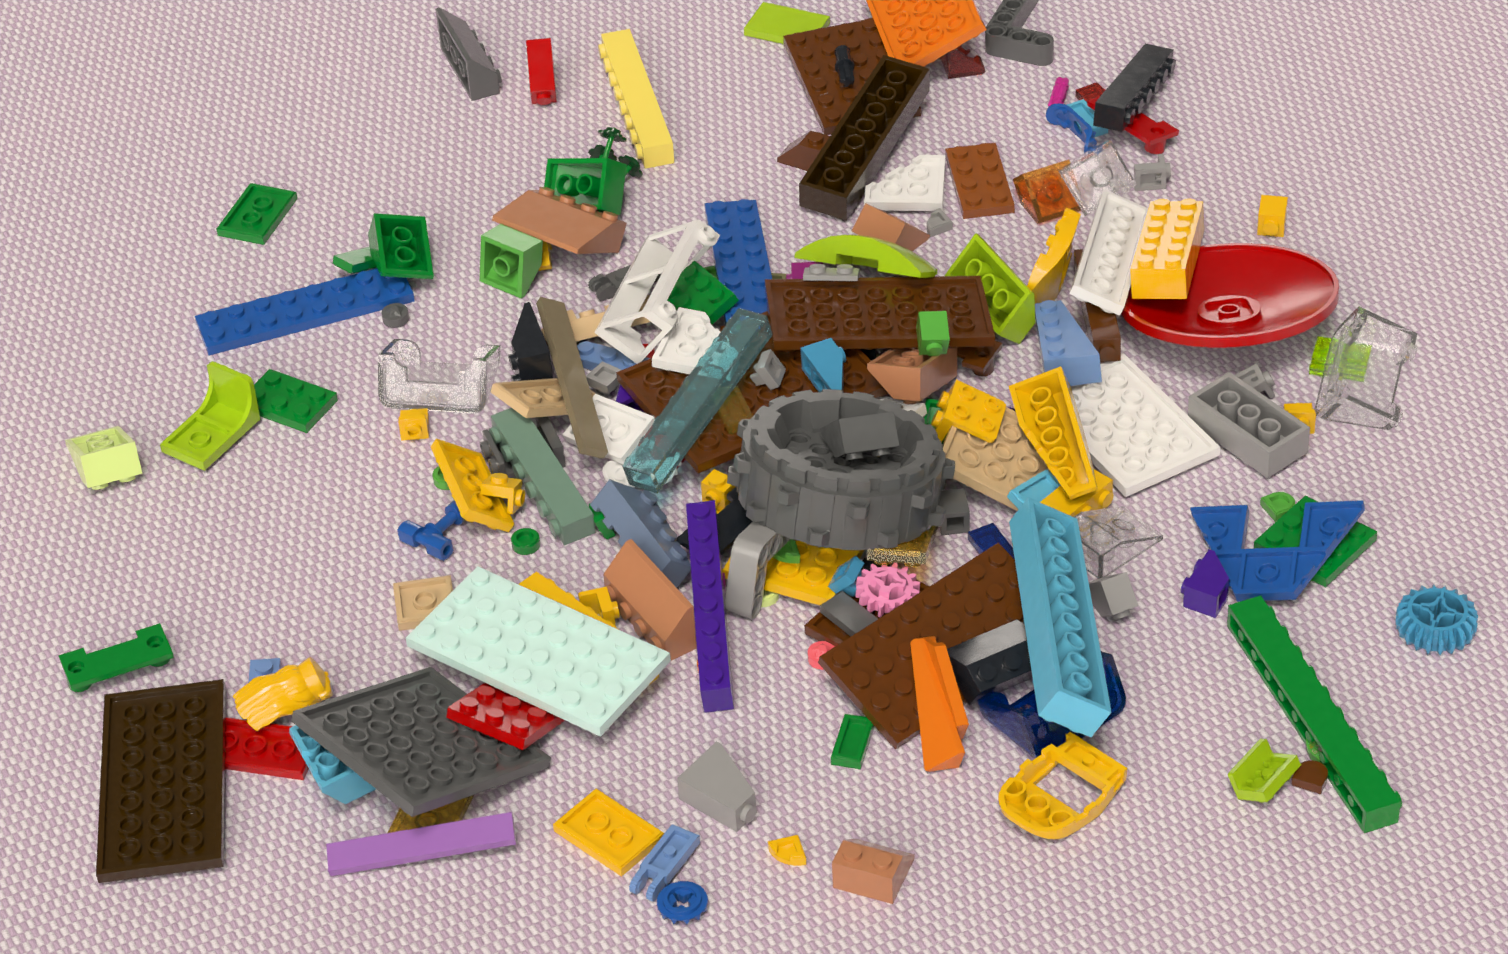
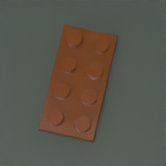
[945,143,1015,219]

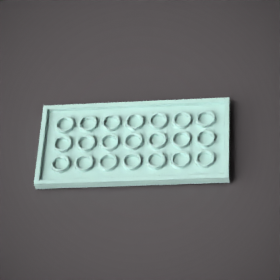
[406,566,671,737]

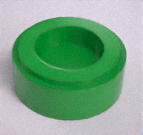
[511,528,540,555]

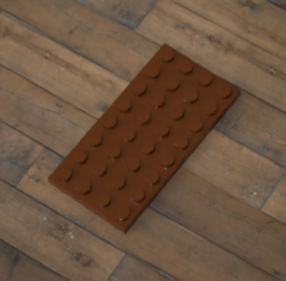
[764,276,995,352]
[818,543,1024,750]

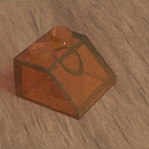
[1013,160,1086,224]

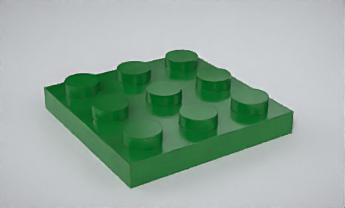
[1254,495,1377,587]

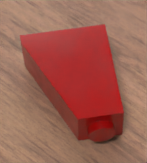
[526,38,557,105]

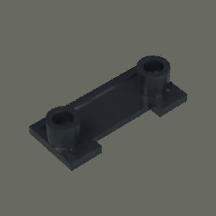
[677,487,753,555]

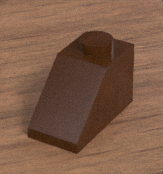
[777,130,830,171]

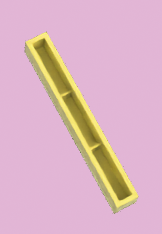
[598,29,674,169]

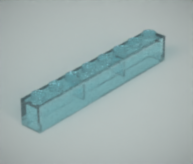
[622,308,773,494]

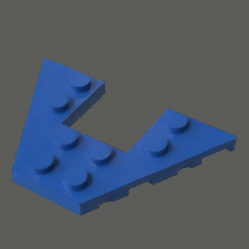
[1190,500,1365,602]

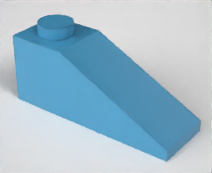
[801,338,846,393]

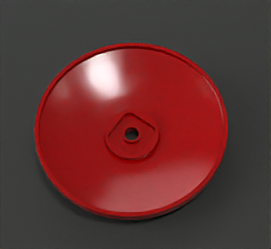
[1121,243,1339,348]

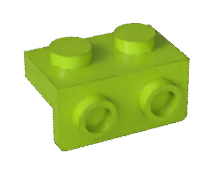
[1228,738,1301,802]

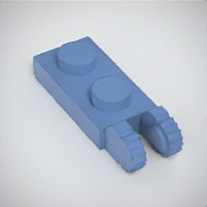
[629,825,700,902]

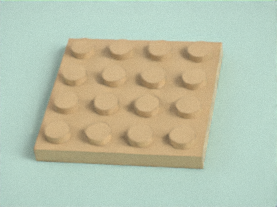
[943,407,1054,511]

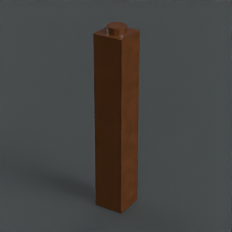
[1074,249,1121,362]

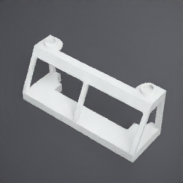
[594,219,720,364]

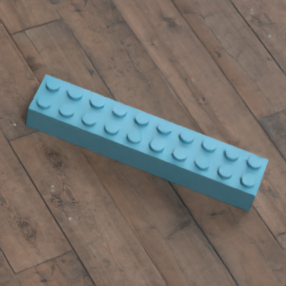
[1009,498,1111,737]

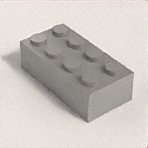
[1188,372,1310,478]

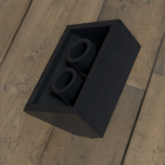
[947,620,1033,705]

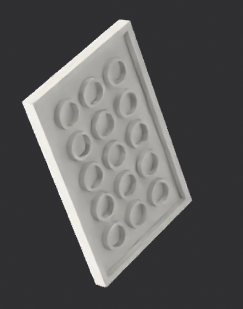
[1071,354,1220,497]

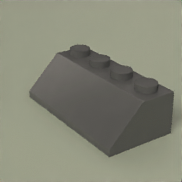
[435,8,502,101]

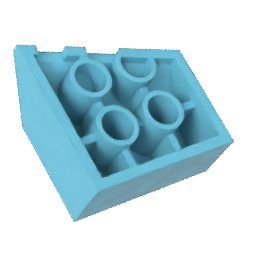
[289,725,376,804]

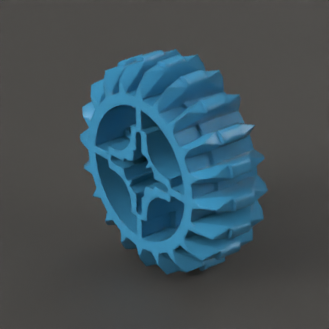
[1395,584,1478,655]

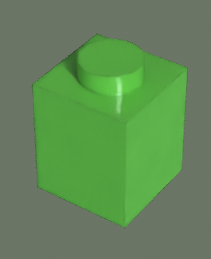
[916,311,950,356]

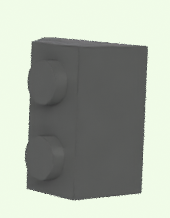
[820,412,900,461]

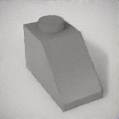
[1089,572,1139,620]

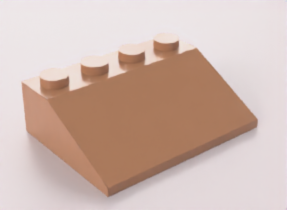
[492,187,627,254]

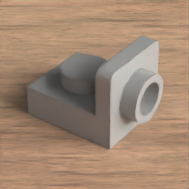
[1134,154,1171,191]
[1235,363,1275,399]

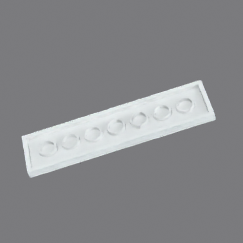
[1069,189,1148,316]

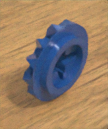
[657,881,708,924]

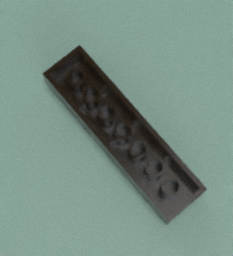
[799,55,930,221]

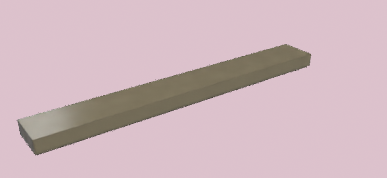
[536,297,608,459]

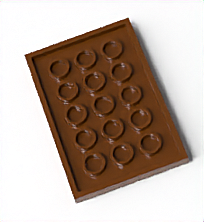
[783,18,921,135]

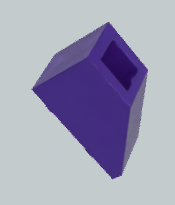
[1181,549,1229,618]

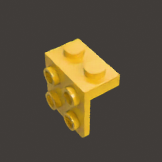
[931,379,1006,443]

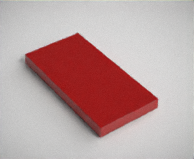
[225,717,309,780]

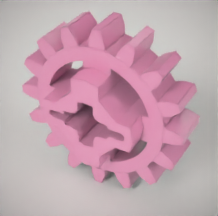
[855,562,920,617]

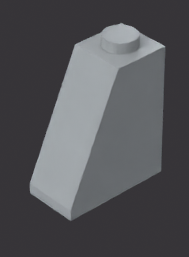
[677,741,757,832]

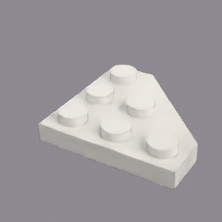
[864,155,946,212]
[652,307,740,383]

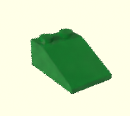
[544,158,627,215]
[368,213,434,279]

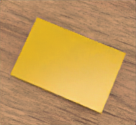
[553,788,664,877]

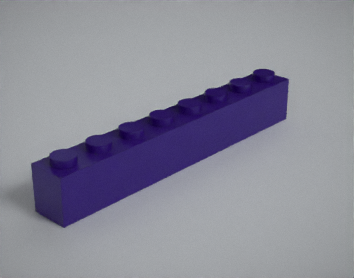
[686,500,734,713]

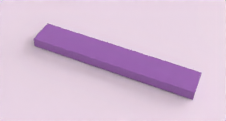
[326,812,516,876]

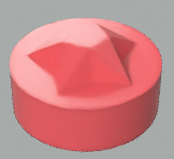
[808,641,835,670]

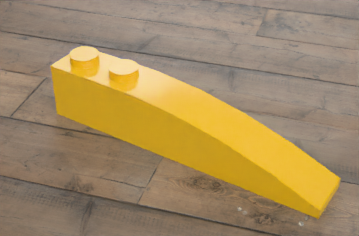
[1009,366,1098,500]

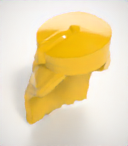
[233,657,333,731]

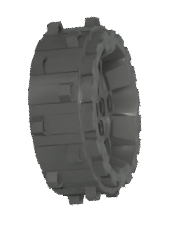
[727,389,955,550]

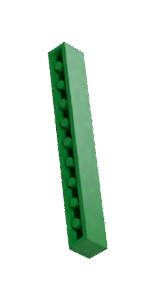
[1227,595,1402,833]

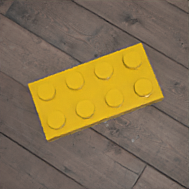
[431,438,514,532]

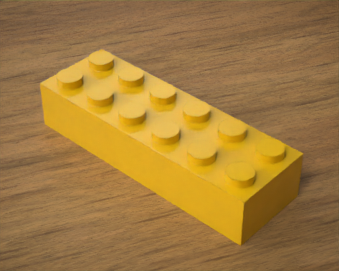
[1130,198,1205,299]

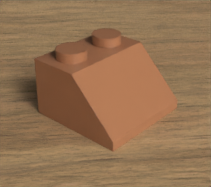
[852,203,930,251]
[832,839,915,904]

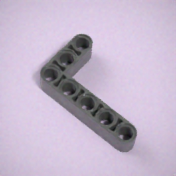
[985,0,1054,66]

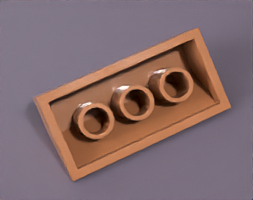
[867,348,957,404]
[603,539,697,661]

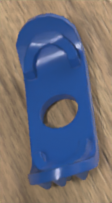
[1046,103,1097,157]

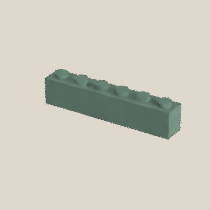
[489,408,595,546]

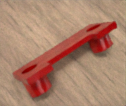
[1087,96,1179,154]

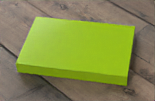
[744,2,830,44]

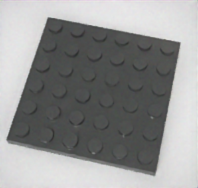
[291,667,551,817]

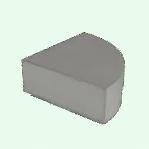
[927,208,953,237]

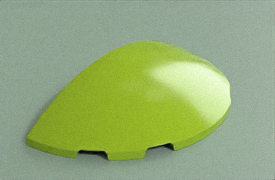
[794,235,938,278]

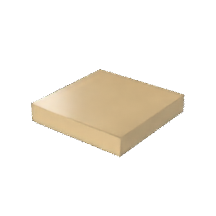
[393,575,453,631]

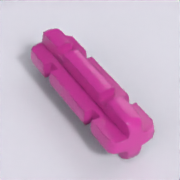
[1048,77,1069,107]

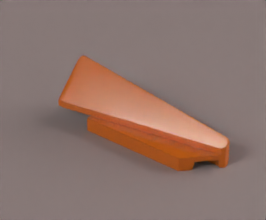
[910,636,969,772]

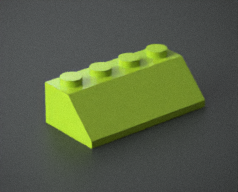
[944,233,1035,344]

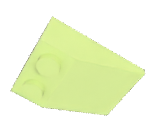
[65,426,143,490]

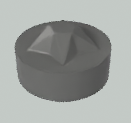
[381,303,409,328]

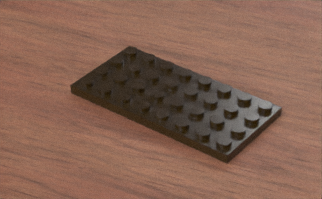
[96,679,226,883]

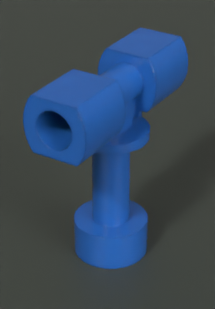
[397,500,465,561]

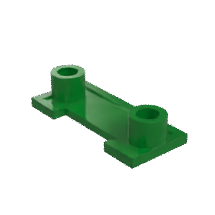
[58,623,174,692]

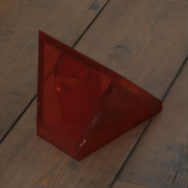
[940,45,986,79]

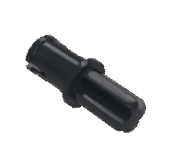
[835,45,855,87]

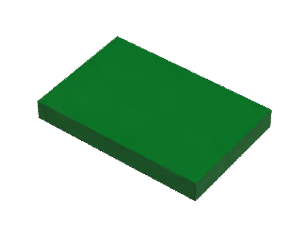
[216,183,297,245]

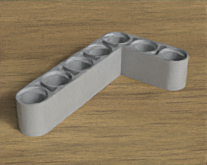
[725,521,790,620]

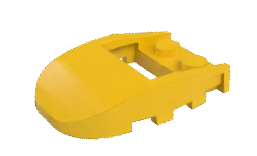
[1027,208,1081,304]
[998,732,1128,839]

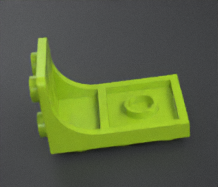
[160,361,260,471]

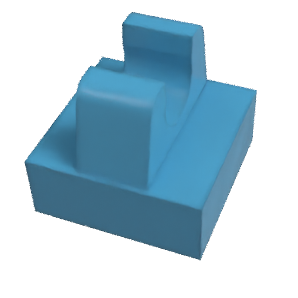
[828,556,864,597]

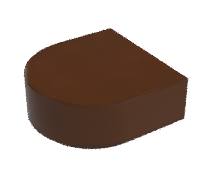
[1291,760,1328,794]

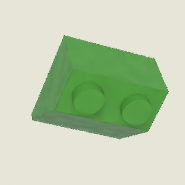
[479,224,543,299]

